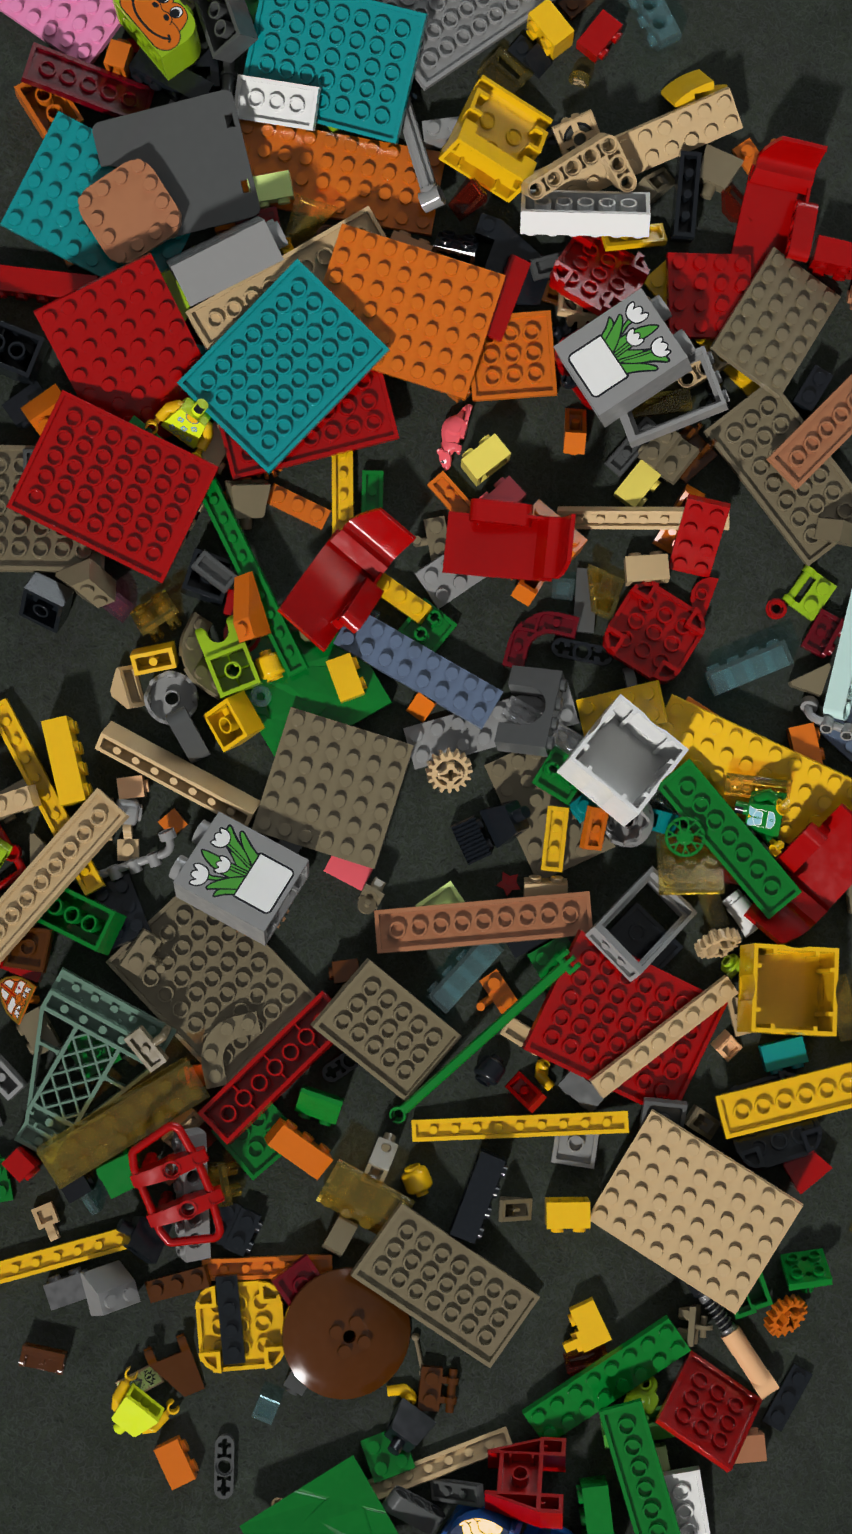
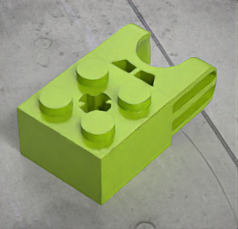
[195,615,263,700]

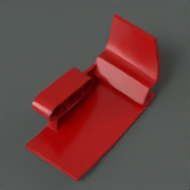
[442,498,576,582]

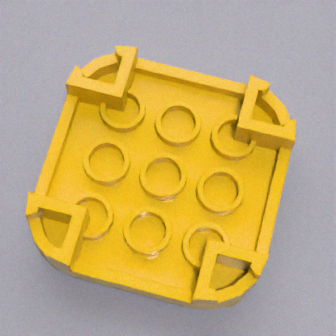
[195,1279,284,1373]

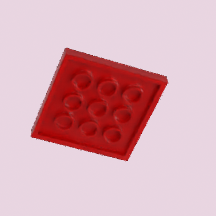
[666,252,752,340]
[655,1350,763,1473]

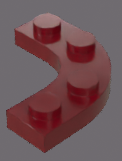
[502,611,581,668]

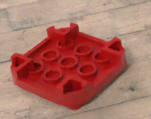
[549,236,650,316]
[602,581,706,684]

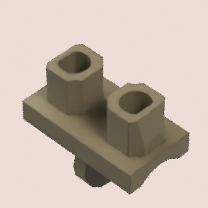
[357,877,386,914]
[678,1304,713,1347]

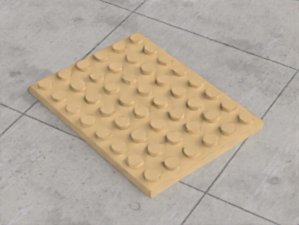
[590,1109,804,1315]

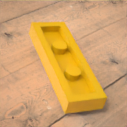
[601,223,668,251]
[377,573,433,625]
[541,806,569,872]

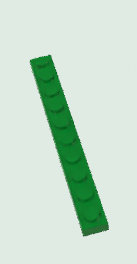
[203,477,309,678]

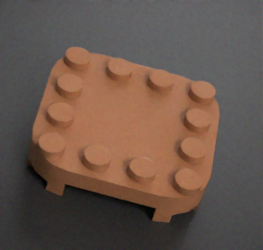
[78,159,182,265]

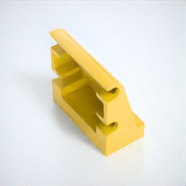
[438,75,553,203]

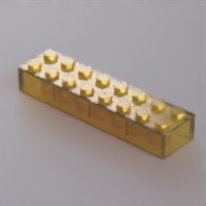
[37,1056,210,1189]

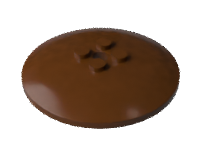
[282,1267,411,1399]

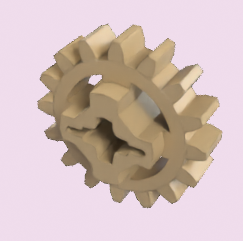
[425,748,473,793]
[694,927,742,959]

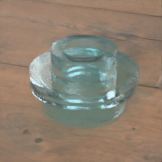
[250,686,272,707]

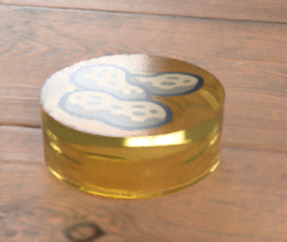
[569,70,591,88]

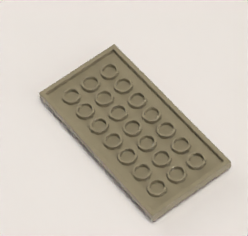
[703,387,852,566]
[350,1201,540,1368]

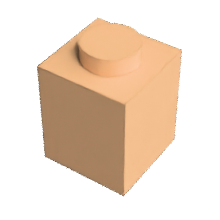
[116,775,150,800]

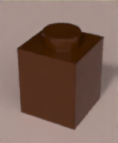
[328,958,359,984]

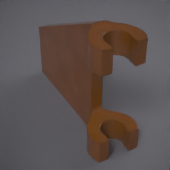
[143,1332,205,1397]

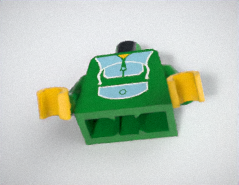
[734,788,791,856]

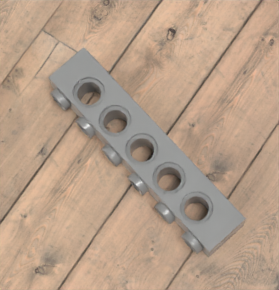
[171,1127,211,1263]

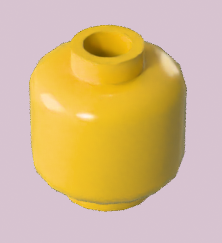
[255,649,285,682]
[401,1163,433,1197]

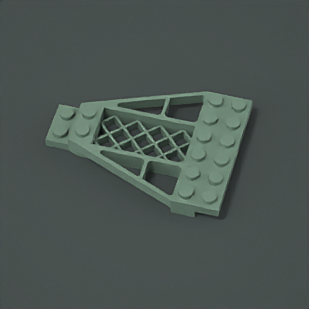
[14,967,177,1160]

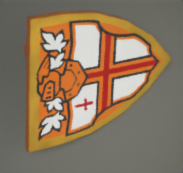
[0,976,40,1025]

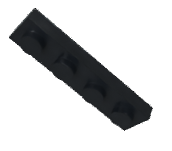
[215,1274,246,1365]

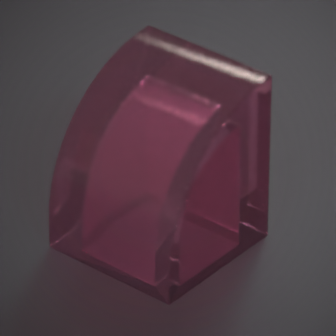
[102,591,136,623]

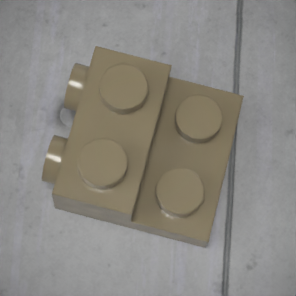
[638,431,700,485]

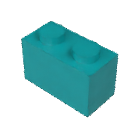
[758,1035,809,1074]

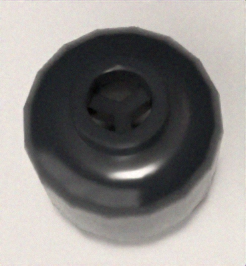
[474,1054,506,1087]

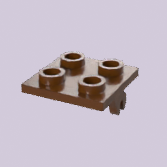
[679,422,718,484]

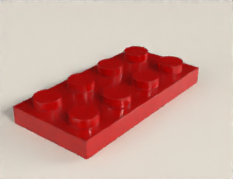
[669,494,731,578]

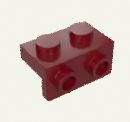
[800,609,844,659]

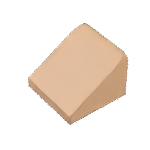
[710,1029,743,1062]

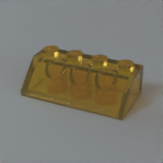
[316,1159,415,1235]

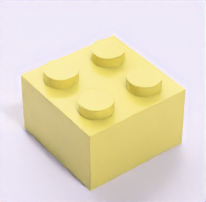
[461,433,511,487]

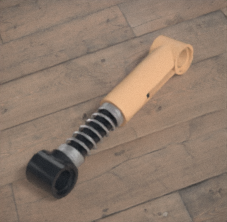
[685,1282,780,1400]

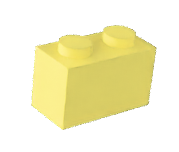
[613,460,661,507]

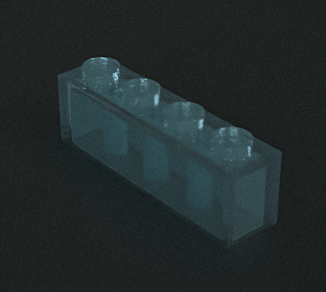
[703,638,794,697]
[427,944,504,1014]

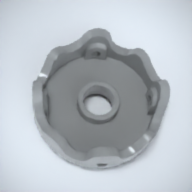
[144,671,199,725]
[605,802,654,848]

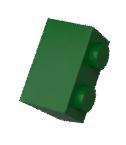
[295,1085,345,1127]

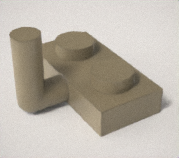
[413,516,447,561]
[119,928,165,976]
[123,1025,171,1073]

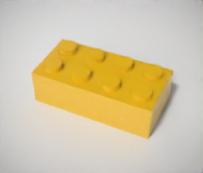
[41,715,93,807]

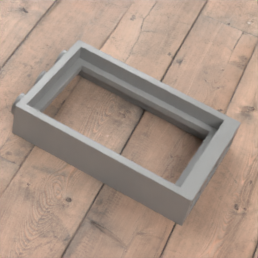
[620,346,730,448]
[585,866,698,982]

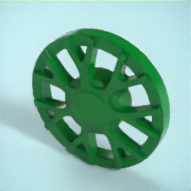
[665,816,706,857]

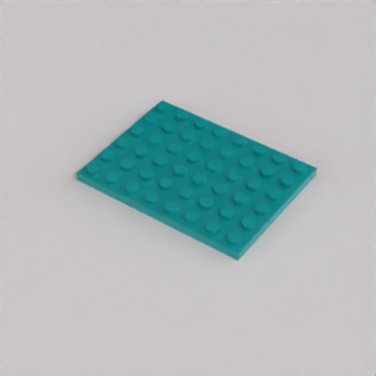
[243,0,428,144]
[0,111,190,278]
[177,259,390,474]

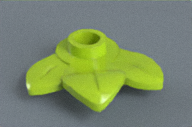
[624,1376,659,1415]

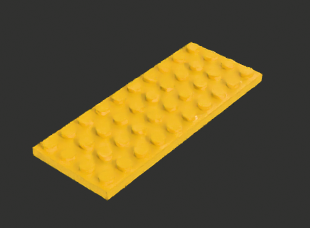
[657,694,852,844]

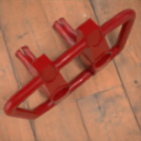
[128,1122,225,1247]

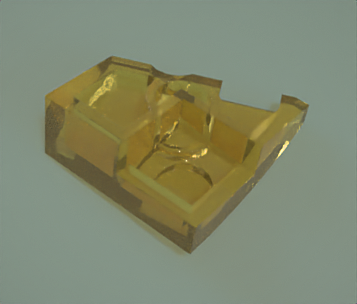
[285,195,338,242]
[587,564,625,620]

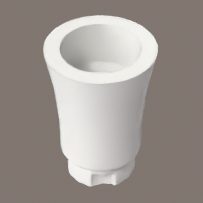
[722,889,758,938]

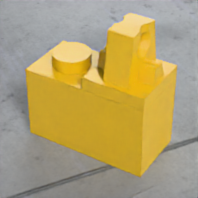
[562,1297,612,1353]

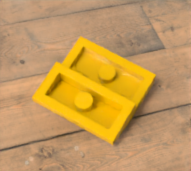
[661,69,715,107]

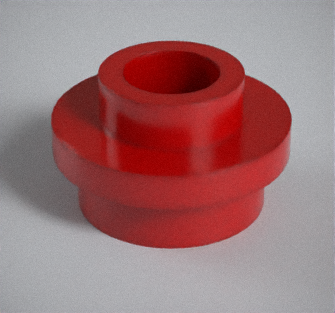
[765,598,787,620]

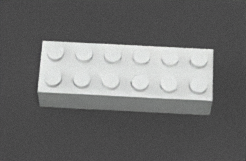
[520,189,651,239]

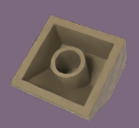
[55,558,116,608]

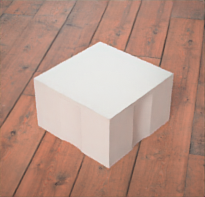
[556,694,689,827]

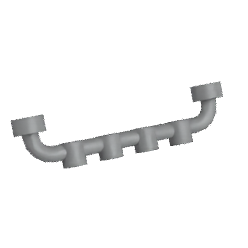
[800,696,852,741]
[72,828,177,884]

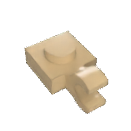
[117,825,140,861]
[31,1201,61,1242]

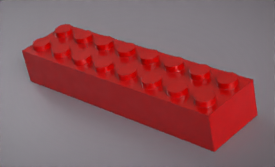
[198,991,333,1145]

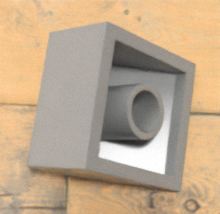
[80,1260,141,1316]

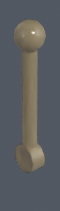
[411,1333,424,1375]

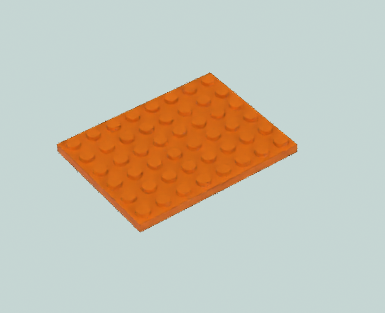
[323,223,506,400]

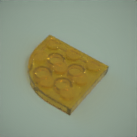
[656,834,725,895]

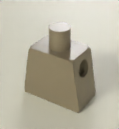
[699,144,744,200]
[225,479,271,530]
[361,1132,398,1188]

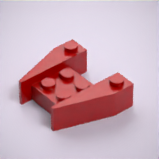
[484,1437,566,1529]

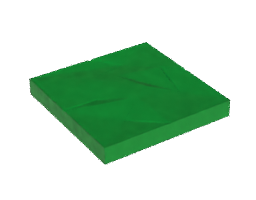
[229,618,392,757]
[239,1455,398,1534]

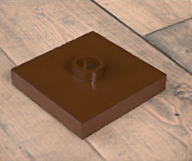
[3,927,55,973]

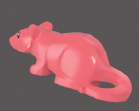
[436,404,473,471]

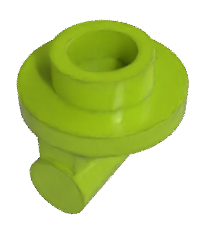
[721,954,739,979]

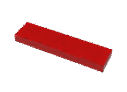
[487,254,531,342]

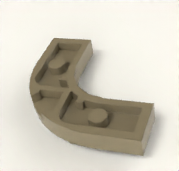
[179,612,221,700]
[201,1011,261,1089]

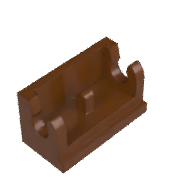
[19,1342,68,1375]

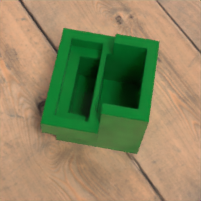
[96,1148,141,1199]
[734,1273,773,1320]

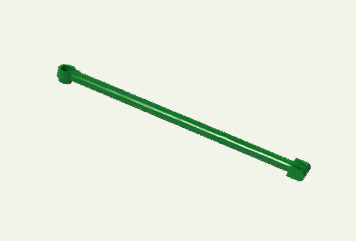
[389,949,582,1124]

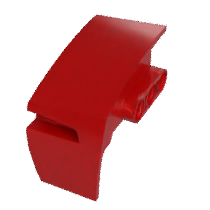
[731,136,828,279]
[277,508,416,652]
[744,803,852,945]

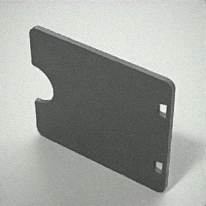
[92,90,261,239]

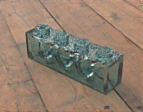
[628,0,682,52]

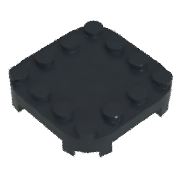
[727,1070,822,1171]

